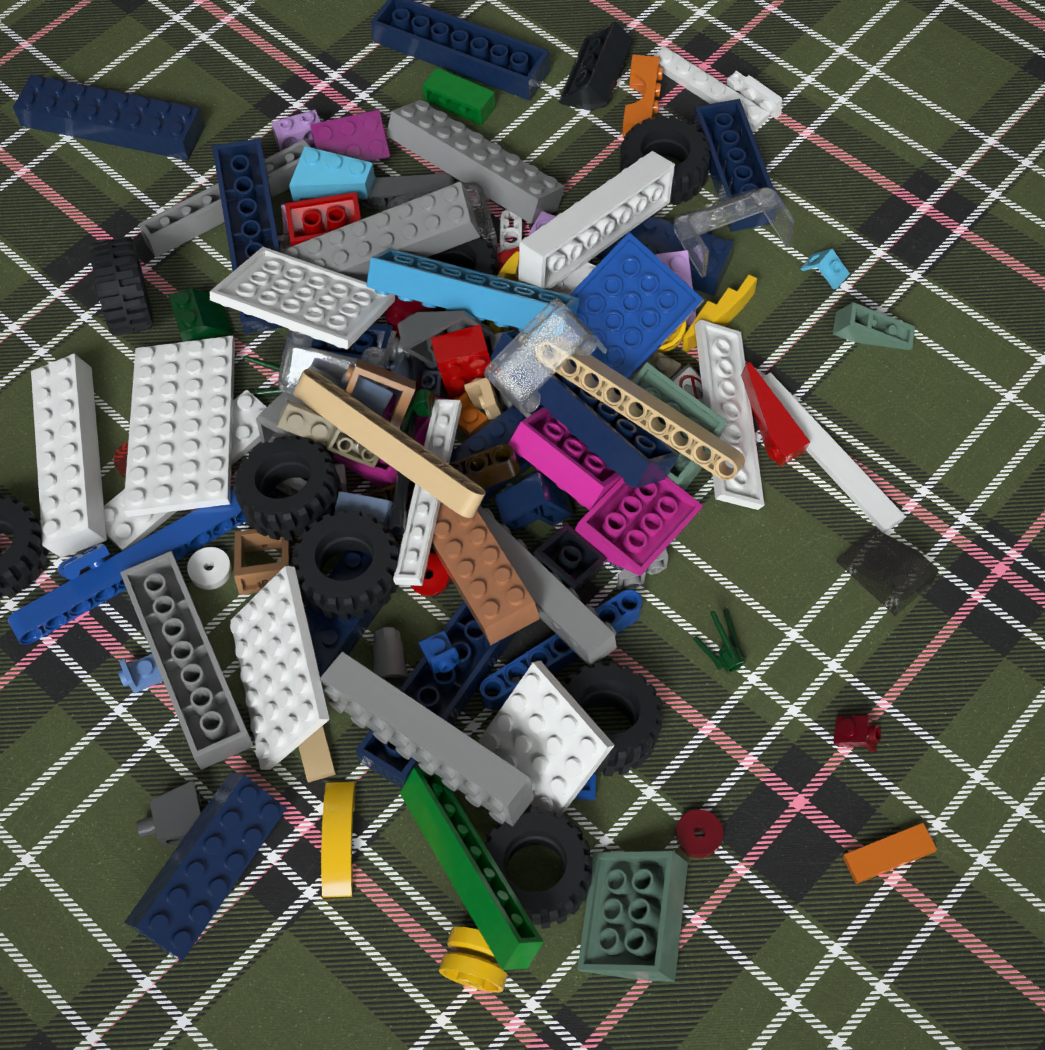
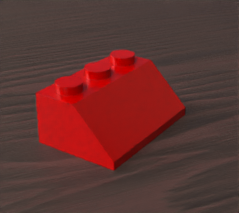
[285,192,361,247]

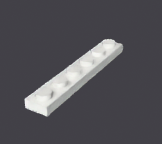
[654,46,769,132]

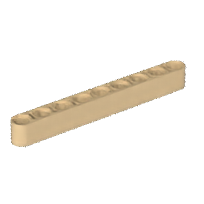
[535,334,745,480]
[293,369,485,518]

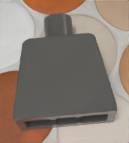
[137,781,204,847]

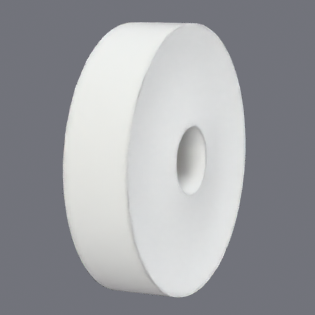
[187,547,232,590]

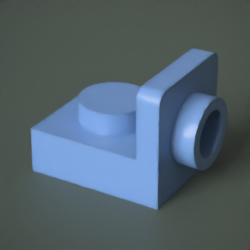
[118,654,163,694]

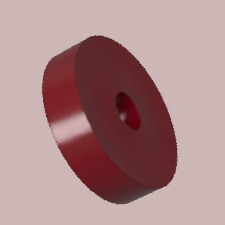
[676,809,723,858]

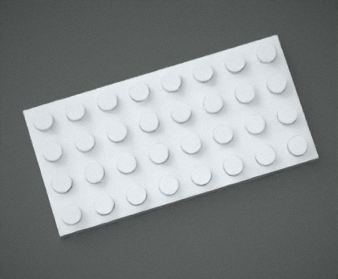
[123,336,235,517]

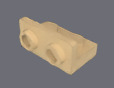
[464,377,503,420]

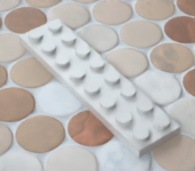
[695,319,764,510]
[104,390,267,551]

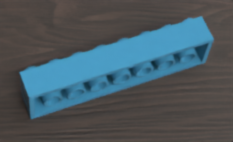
[366,248,580,339]

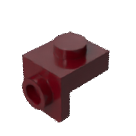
[833,715,881,752]

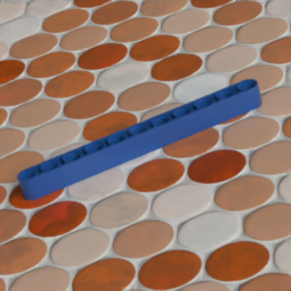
[7,489,278,645]

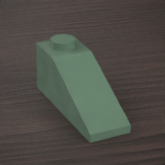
[833,302,915,350]

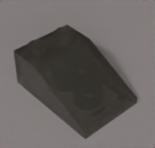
[836,528,939,616]

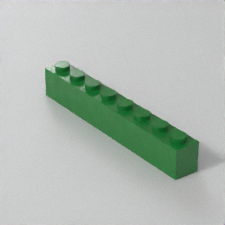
[400,767,544,970]

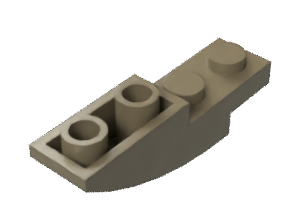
[275,400,379,468]

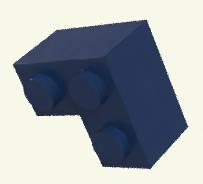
[495,472,574,531]

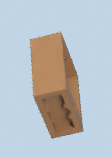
[343,359,416,429]
[234,529,293,595]

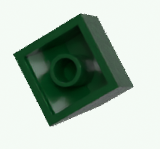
[168,288,234,342]

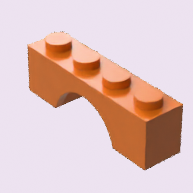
[622,55,663,139]

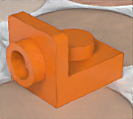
[453,392,488,438]

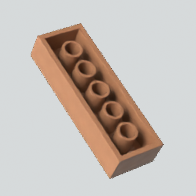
[431,502,540,645]

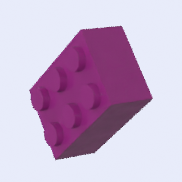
[310,110,390,162]

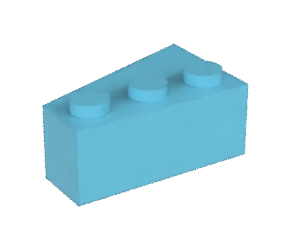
[289,146,375,201]

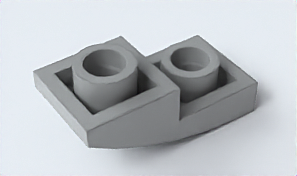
[617,549,669,590]

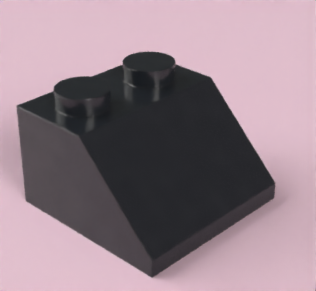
[533,524,607,591]

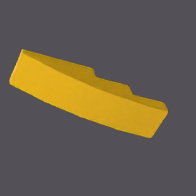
[682,275,757,352]

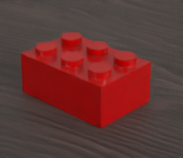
[430,324,498,400]

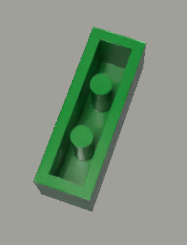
[422,67,496,126]

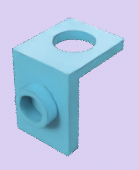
[800,248,850,289]

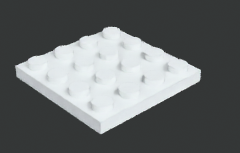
[479,661,614,818]

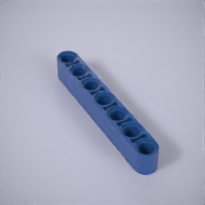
[480,590,642,710]

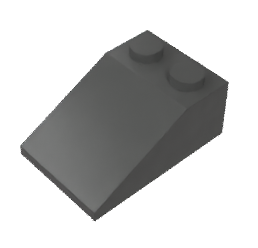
[397,311,494,367]

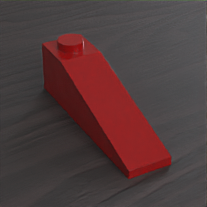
[741,362,810,467]

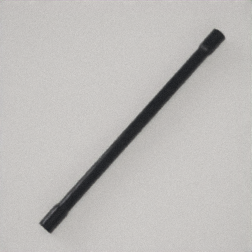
[388,355,424,536]

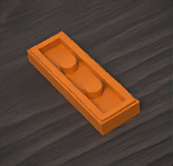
[842,823,937,884]

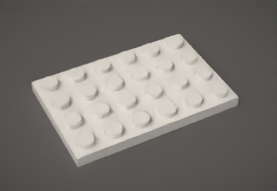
[210,247,395,349]
[230,566,330,770]

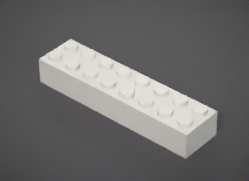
[518,151,675,290]
[31,353,107,558]

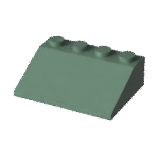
[632,362,728,490]
[577,851,688,982]

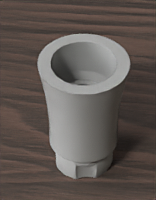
[373,627,409,689]

